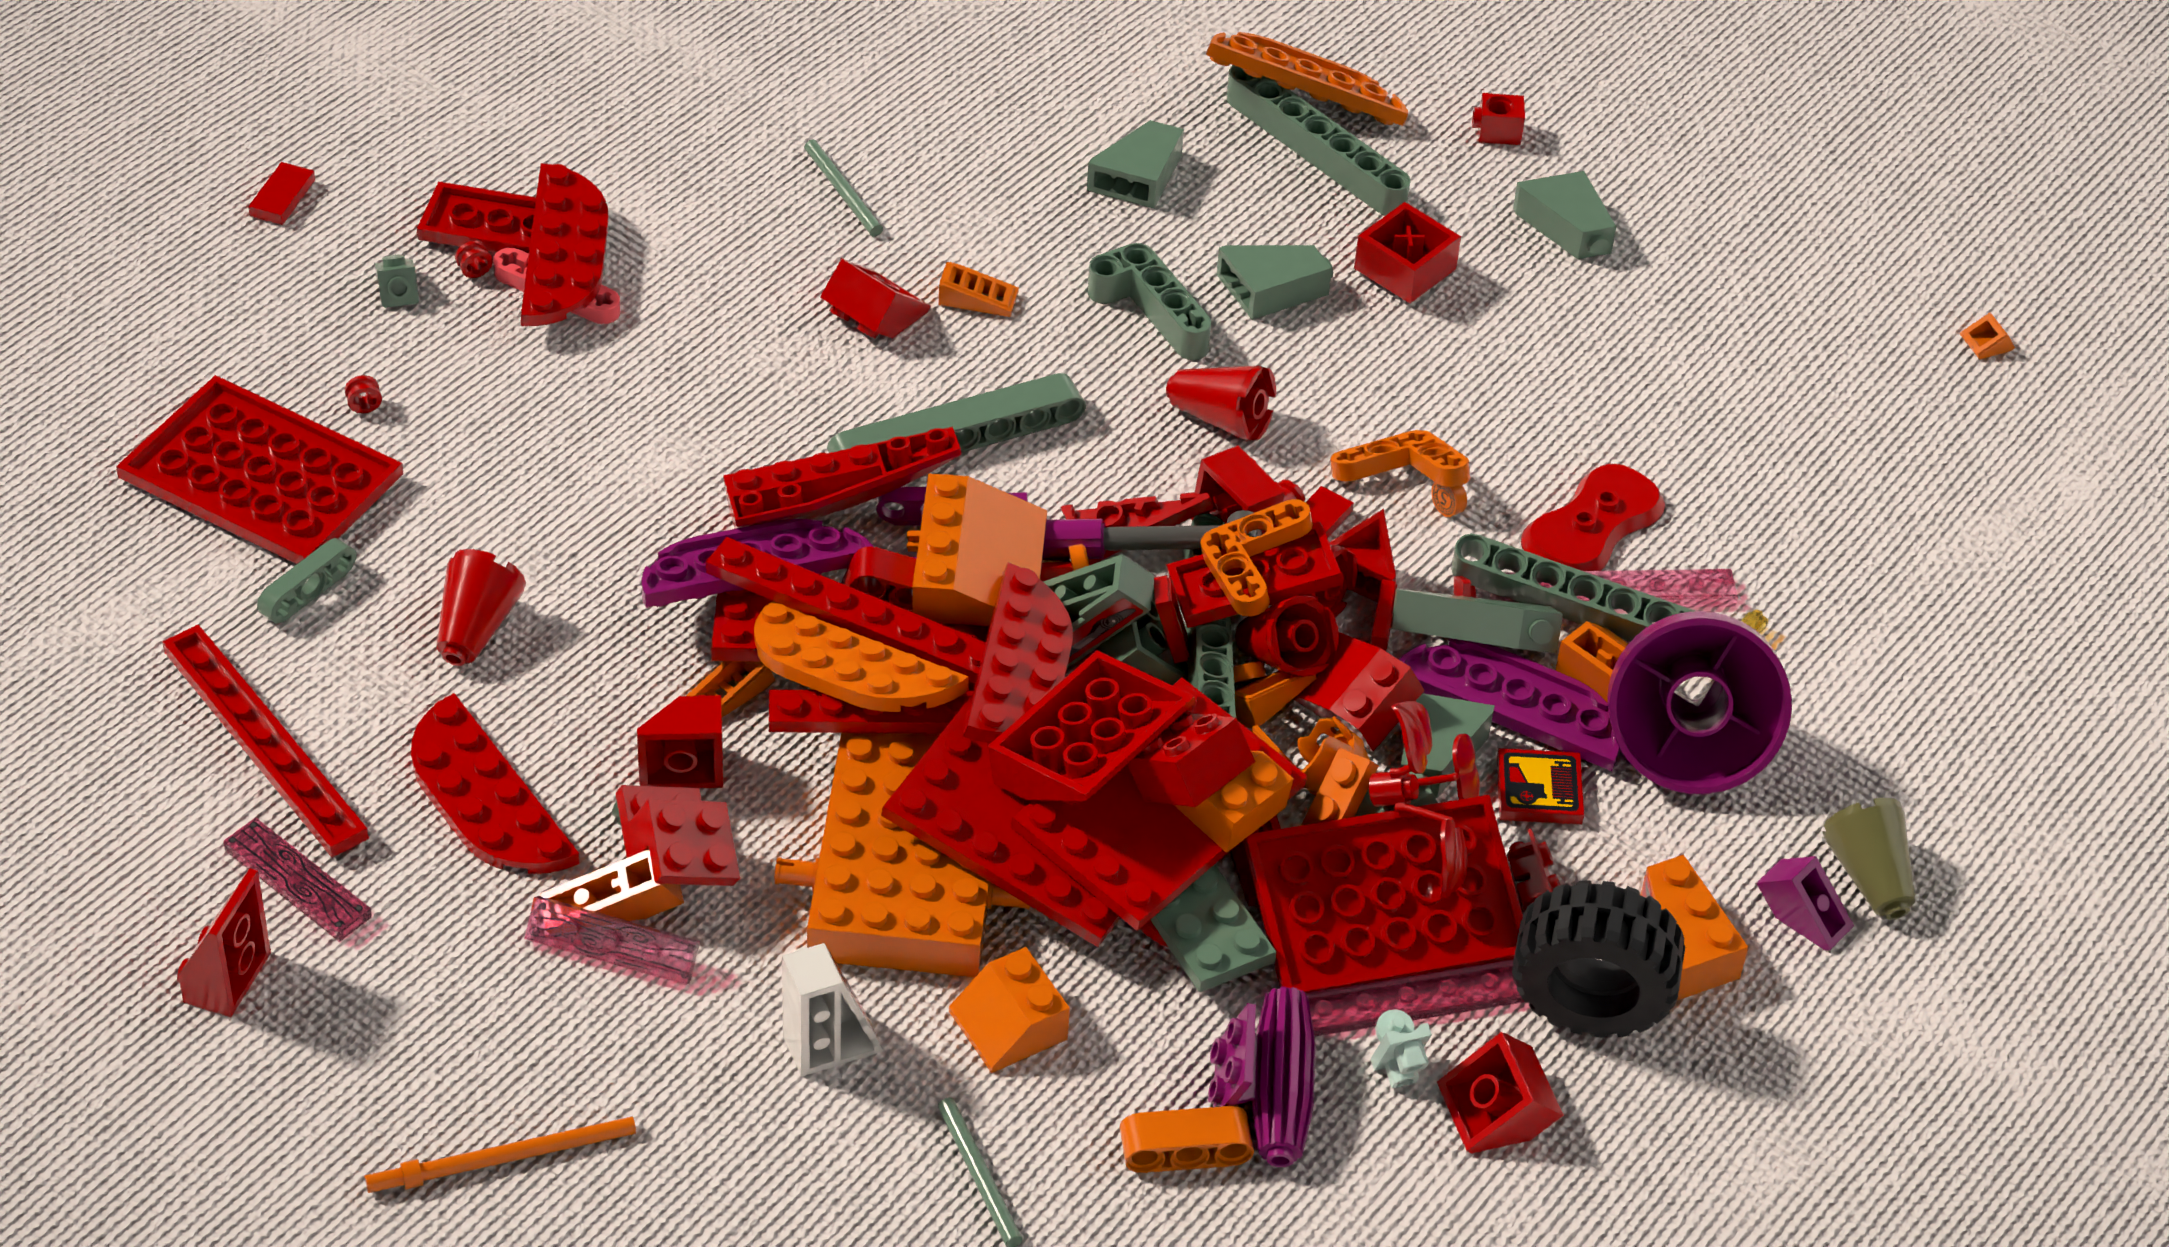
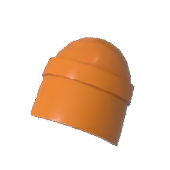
[1298,716,1370,796]

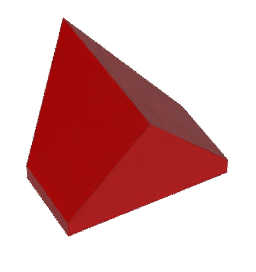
[1329,508,1396,602]

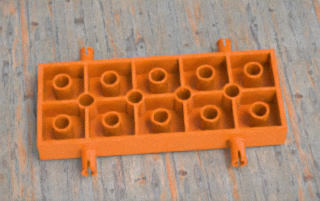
[774,623,1031,977]

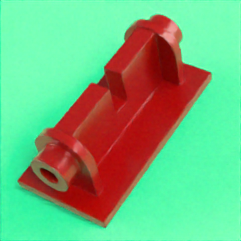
[1507,828,1561,911]

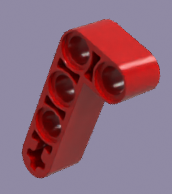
[841,546,916,612]

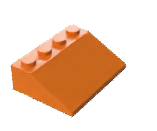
[913,473,1047,626]

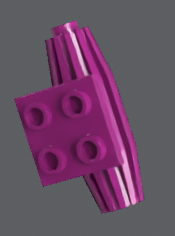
[1208,987,1316,1167]

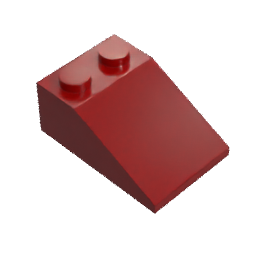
[1293,632,1425,752]
[177,868,271,1018]

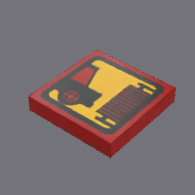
[1497,748,1584,825]

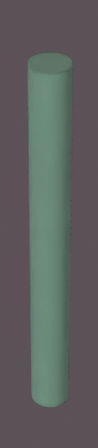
[804,139,883,237]
[938,1097,1023,1247]

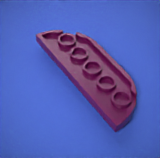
[642,519,874,608]
[1399,639,1619,771]

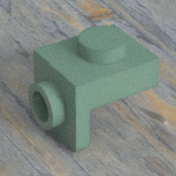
[375,255,419,308]

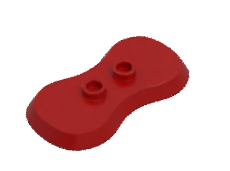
[1521,464,1665,575]

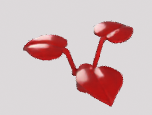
[1369,701,1480,898]

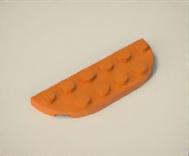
[1206,32,1408,126]
[754,602,969,712]

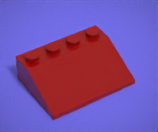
[987,650,1195,801]

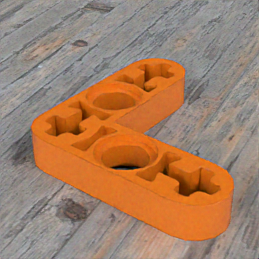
[1330,430,1471,487]
[1200,499,1313,617]

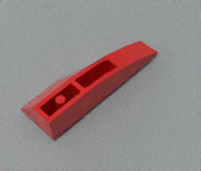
[723,427,961,529]

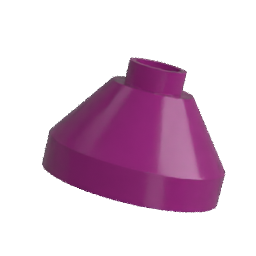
[1607,611,1792,794]

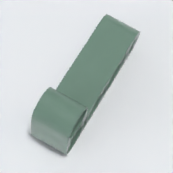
[1088,243,1211,360]

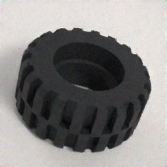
[1512,880,1685,1038]

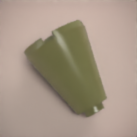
[1822,797,1916,920]

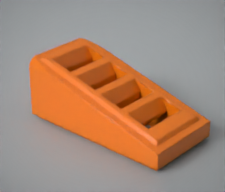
[938,262,1019,317]
[686,661,775,718]
[1235,670,1317,729]

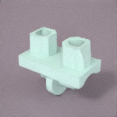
[1370,1009,1432,1088]

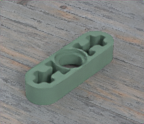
[257,538,356,624]

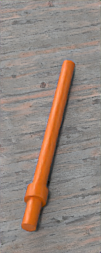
[364,1116,636,1193]

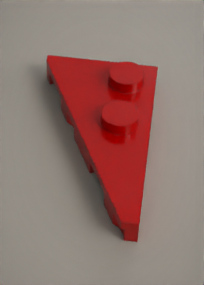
[1060,492,1214,565]

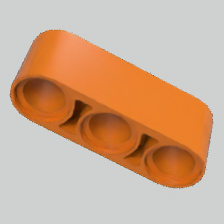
[1120,1106,1254,1173]

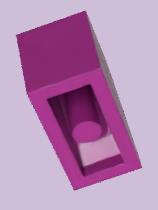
[1756,856,1854,950]

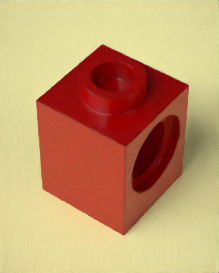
[1472,93,1525,145]

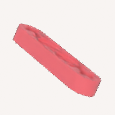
[493,248,620,324]

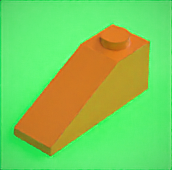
[540,849,684,934]

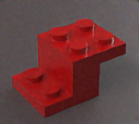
[616,785,740,886]

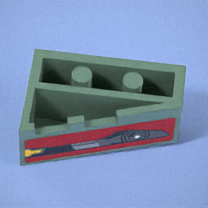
[1043,554,1155,668]

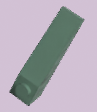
[1390,589,1563,653]

